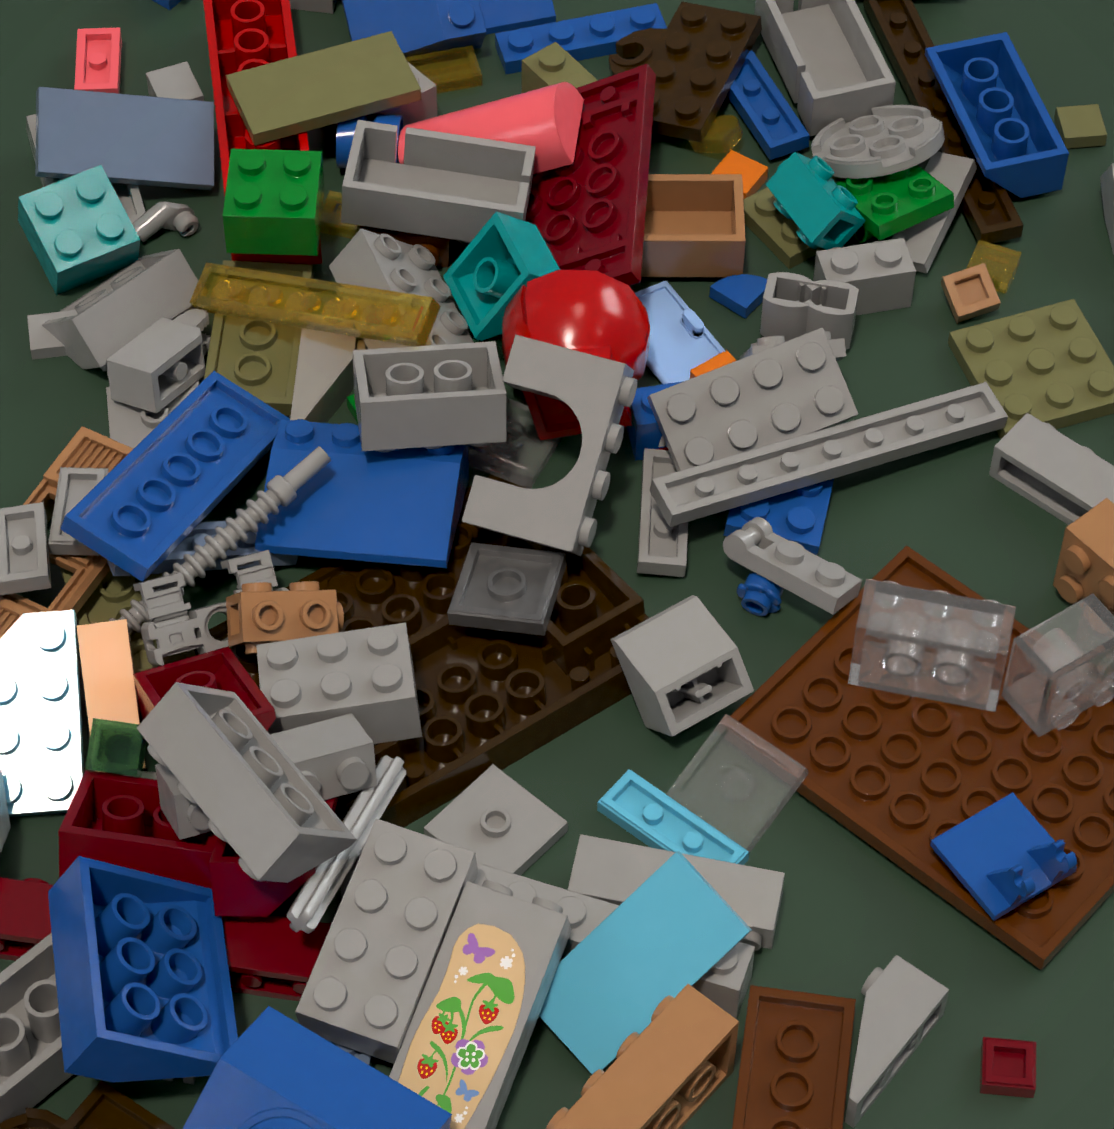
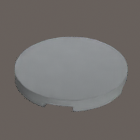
[811,105,945,179]

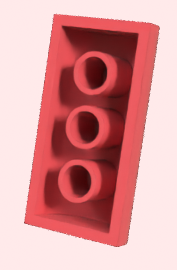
[398,82,584,174]

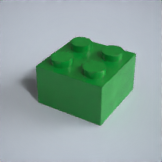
[223,149,325,256]

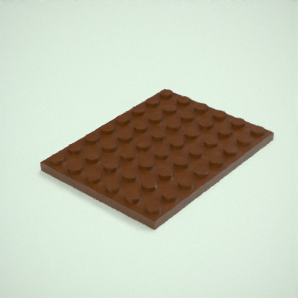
[720,545,1114,970]

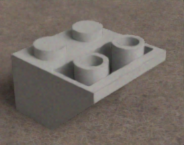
[610,595,754,737]

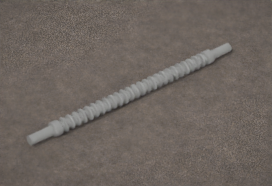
[78,446,331,679]

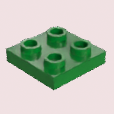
[836,165,954,243]

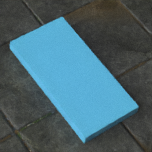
[539,851,752,1074]

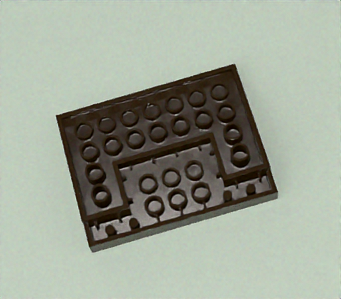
[194,467,649,828]

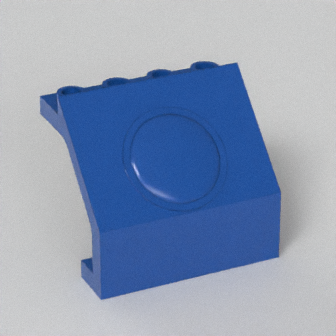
[183,1006,452,1129]

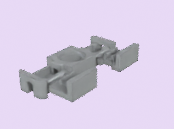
[133,550,289,666]

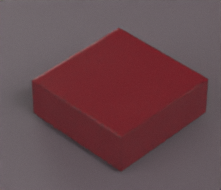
[980,1037,1036,1098]

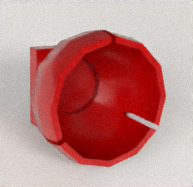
[502,270,650,441]

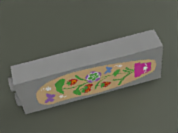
[389,880,572,1129]

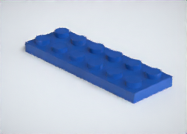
[61,371,290,582]

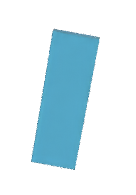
[597,769,749,865]

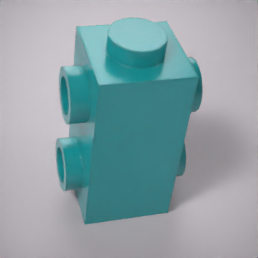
[765,152,866,250]

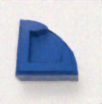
[709,274,767,318]

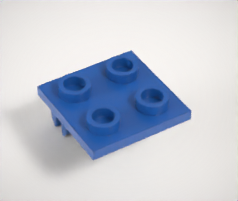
[930,792,1077,921]

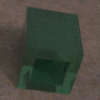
[85,718,147,778]

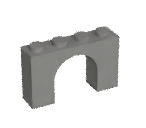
[462,334,637,556]

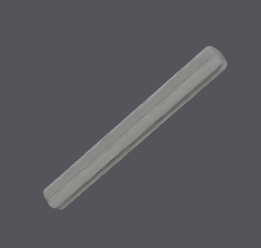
[287,755,406,933]

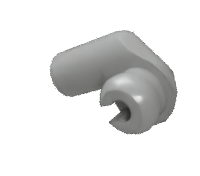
[132,201,199,243]

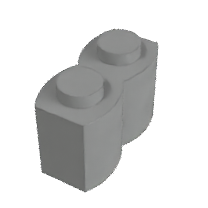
[760,272,859,350]

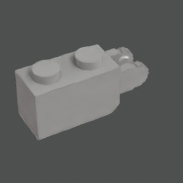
[106,308,211,413]

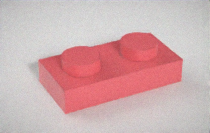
[74,27,122,94]

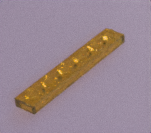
[189,262,441,346]

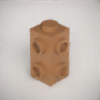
[226,581,344,655]

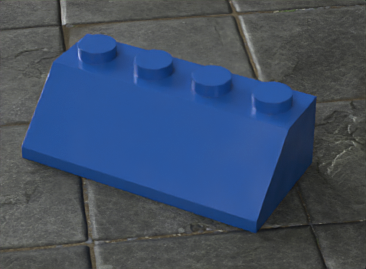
[925,32,1069,198]

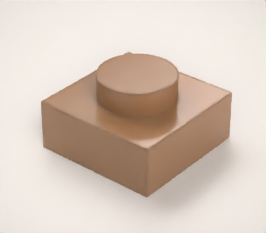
[941,263,1001,323]

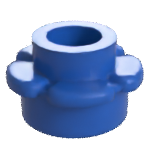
[737,573,783,616]

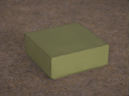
[1054,104,1107,149]

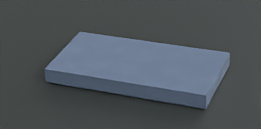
[35,87,214,190]

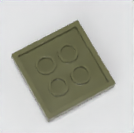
[948,299,1114,439]

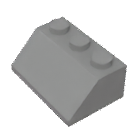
[42,249,207,371]

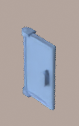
[635,281,725,384]

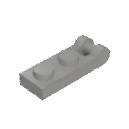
[723,517,862,615]

